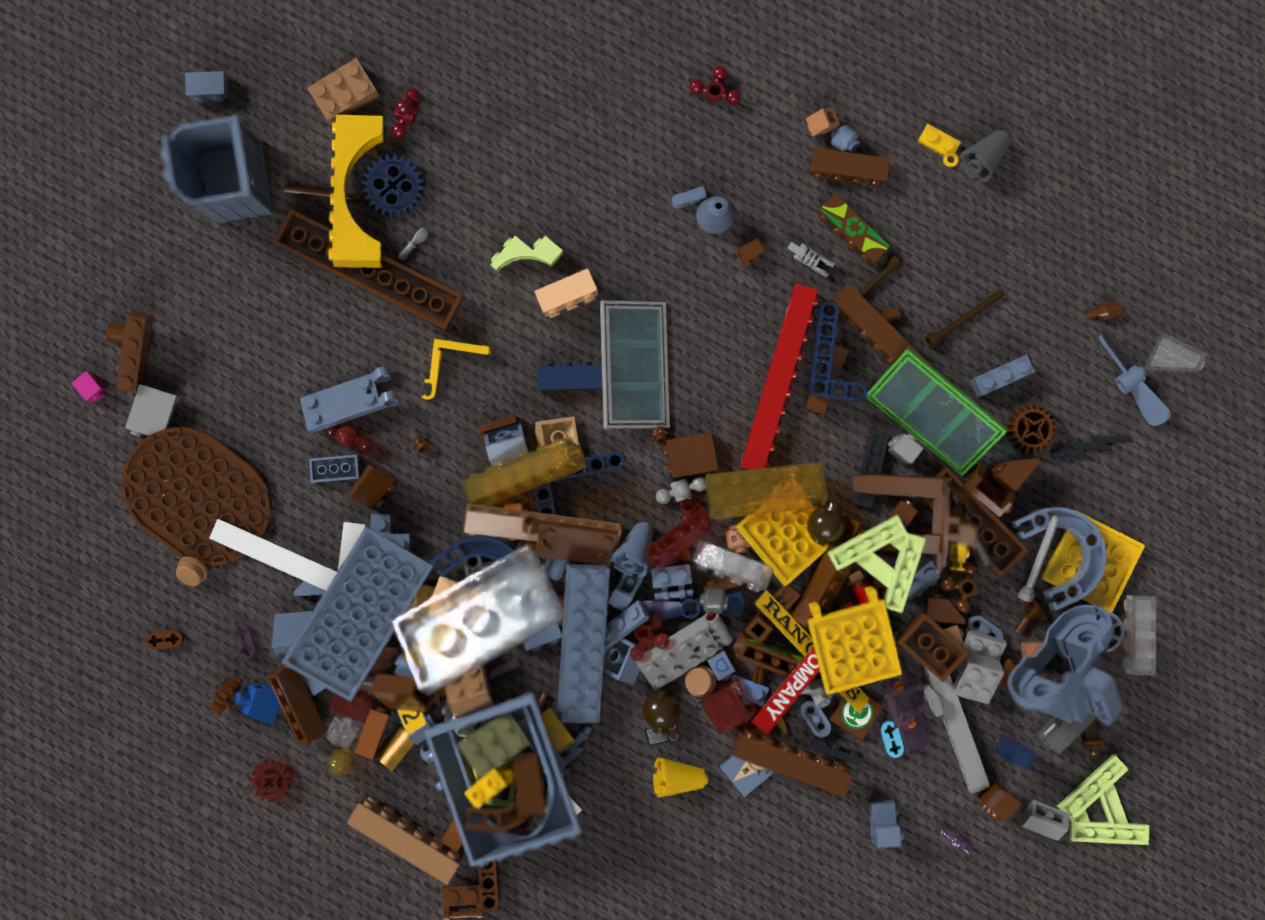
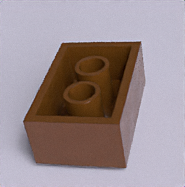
[896,612,969,683]

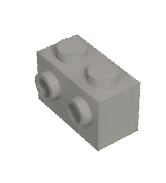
[887,434,923,465]
[1022,800,1070,841]

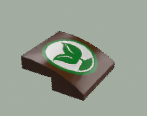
[829,695,883,741]

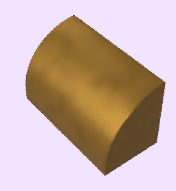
[377,724,415,771]

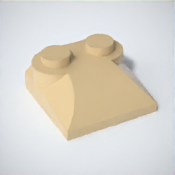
[535,416,580,460]

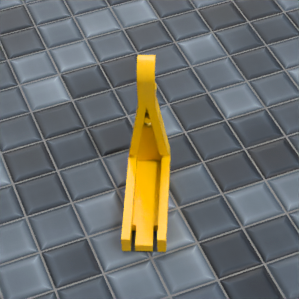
[422,339,491,400]

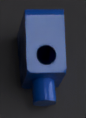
[234,684,280,725]

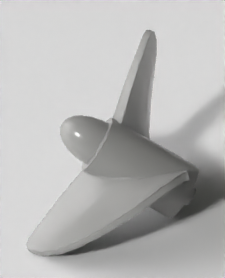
[801,677,834,708]

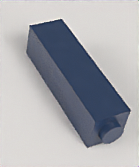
[994,734,1038,771]

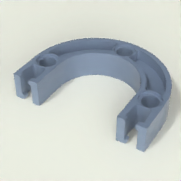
[1011,507,1106,611]

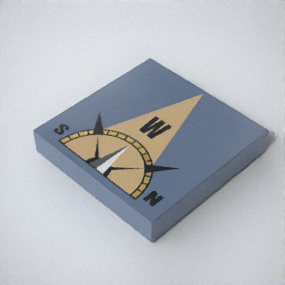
[719,755,774,797]

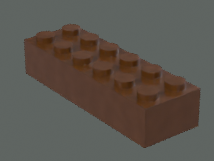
[918,467,1028,577]
[730,728,853,797]

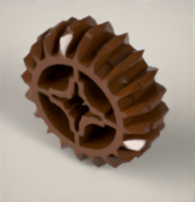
[1005,403,1058,455]

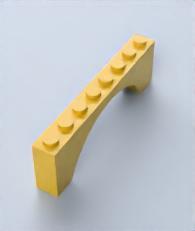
[329,115,384,268]

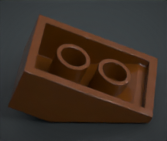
[346,465,397,511]

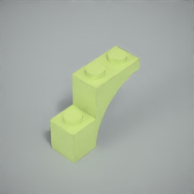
[490,236,564,272]

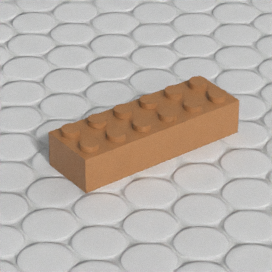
[346,796,463,885]

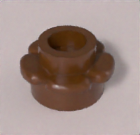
[651,426,669,444]
[412,436,431,454]

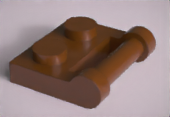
[442,883,484,920]

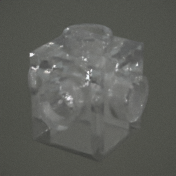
[325,716,359,749]

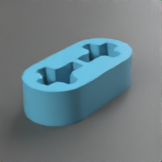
[880,721,904,758]

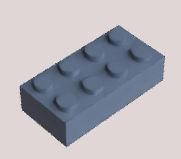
[309,455,361,483]

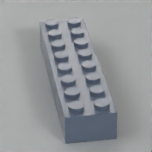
[557,564,610,723]

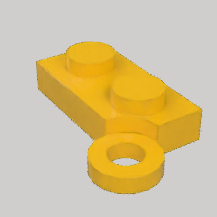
[917,124,961,167]

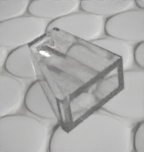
[1143,333,1207,373]

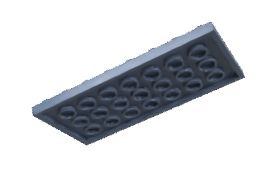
[282,526,433,701]

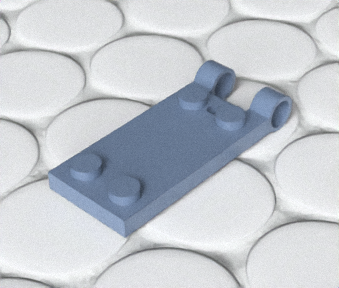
[300,367,398,434]

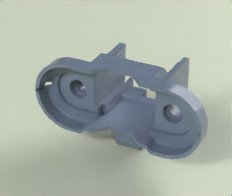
[1008,605,1122,725]

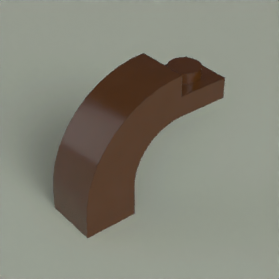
[745,583,801,643]

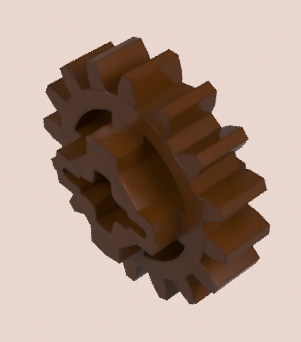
[210,674,244,715]

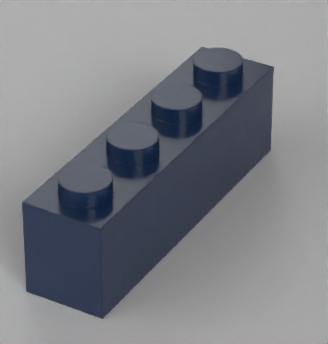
[538,362,615,391]

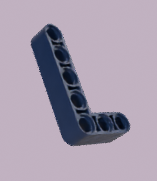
[809,302,867,402]
[531,452,624,515]

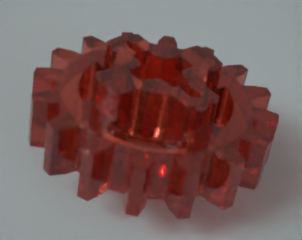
[249,759,293,803]

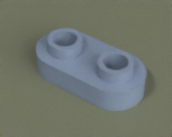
[966,615,1003,640]
[801,700,831,737]

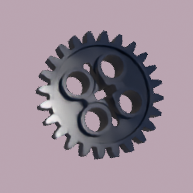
[361,154,424,217]

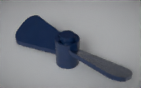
[641,587,744,626]

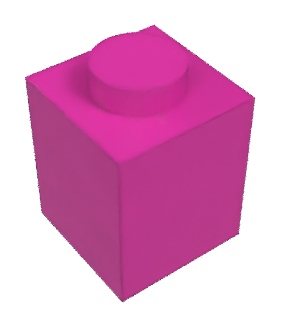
[71,371,107,402]

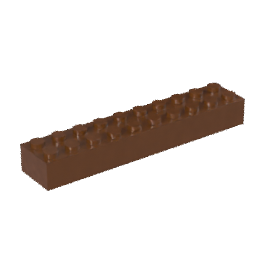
[273,209,465,332]

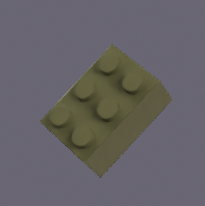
[458,711,530,778]

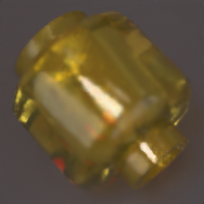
[326,747,356,777]

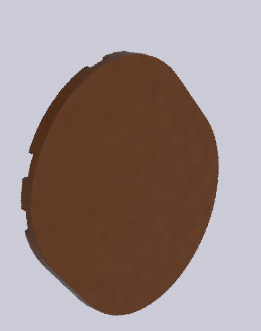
[121,427,271,566]

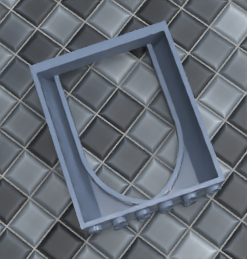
[424,692,582,867]

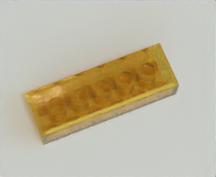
[462,438,587,506]
[705,462,828,520]

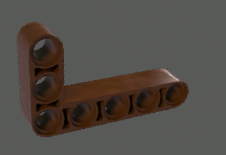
[478,816,533,912]

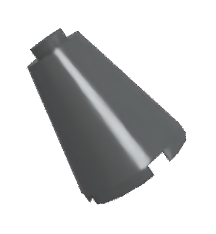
[959,130,1011,182]

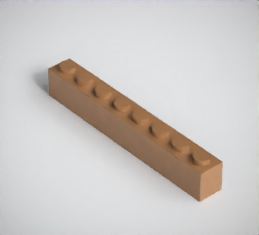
[464,503,622,552]

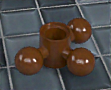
[940,561,978,614]

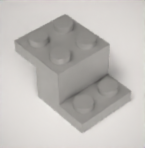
[952,630,1007,704]

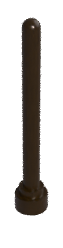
[837,255,903,323]
[925,290,1004,349]

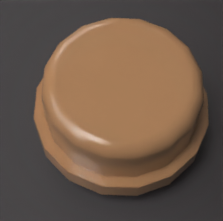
[176,557,208,586]
[685,665,717,697]

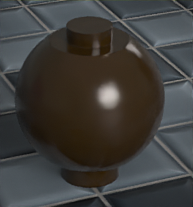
[807,502,846,546]
[642,689,681,734]

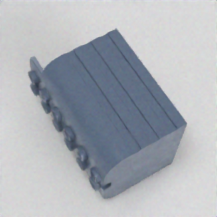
[161,116,273,222]

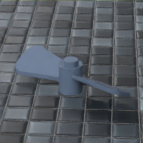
[1099,333,1171,426]

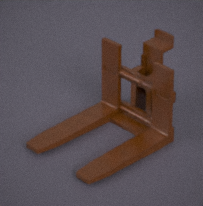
[853,474,978,573]

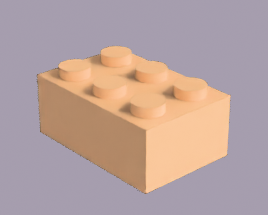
[534,269,598,318]

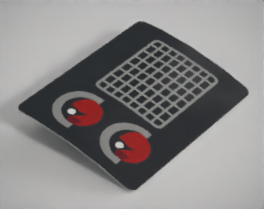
[644,722,682,747]

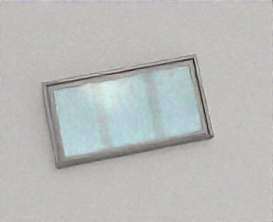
[600,300,670,430]

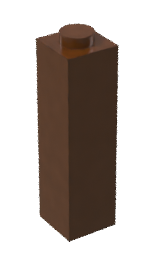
[804,342,849,416]

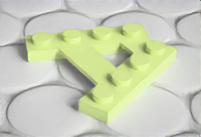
[827,515,926,613]
[1057,754,1149,845]

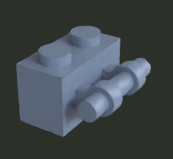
[907,553,941,601]
[651,563,693,601]

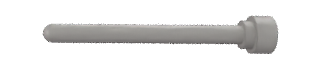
[1018,516,1059,602]

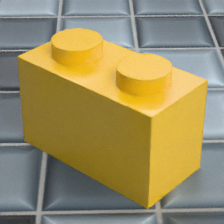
[541,708,576,753]

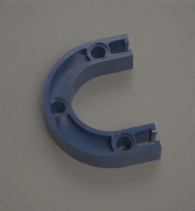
[430,535,529,638]

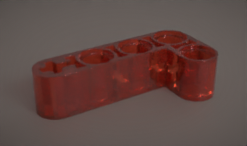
[646,498,712,569]

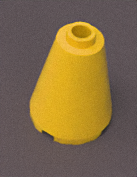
[653,758,708,797]

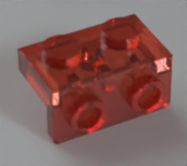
[329,692,374,722]

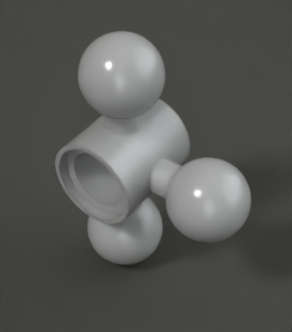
[656,476,707,504]

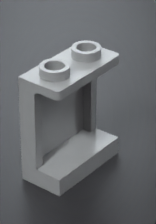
[125,384,181,437]

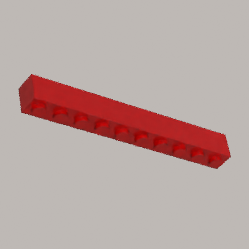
[739,284,819,474]

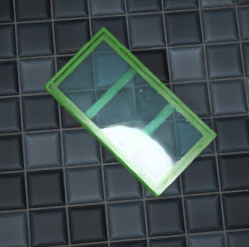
[866,347,1008,476]

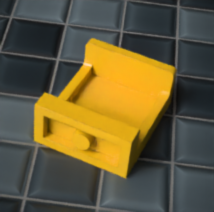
[465,761,513,808]

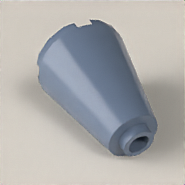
[696,196,734,234]
[610,522,654,577]

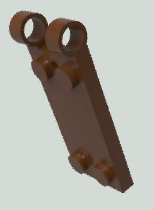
[517,517,618,566]

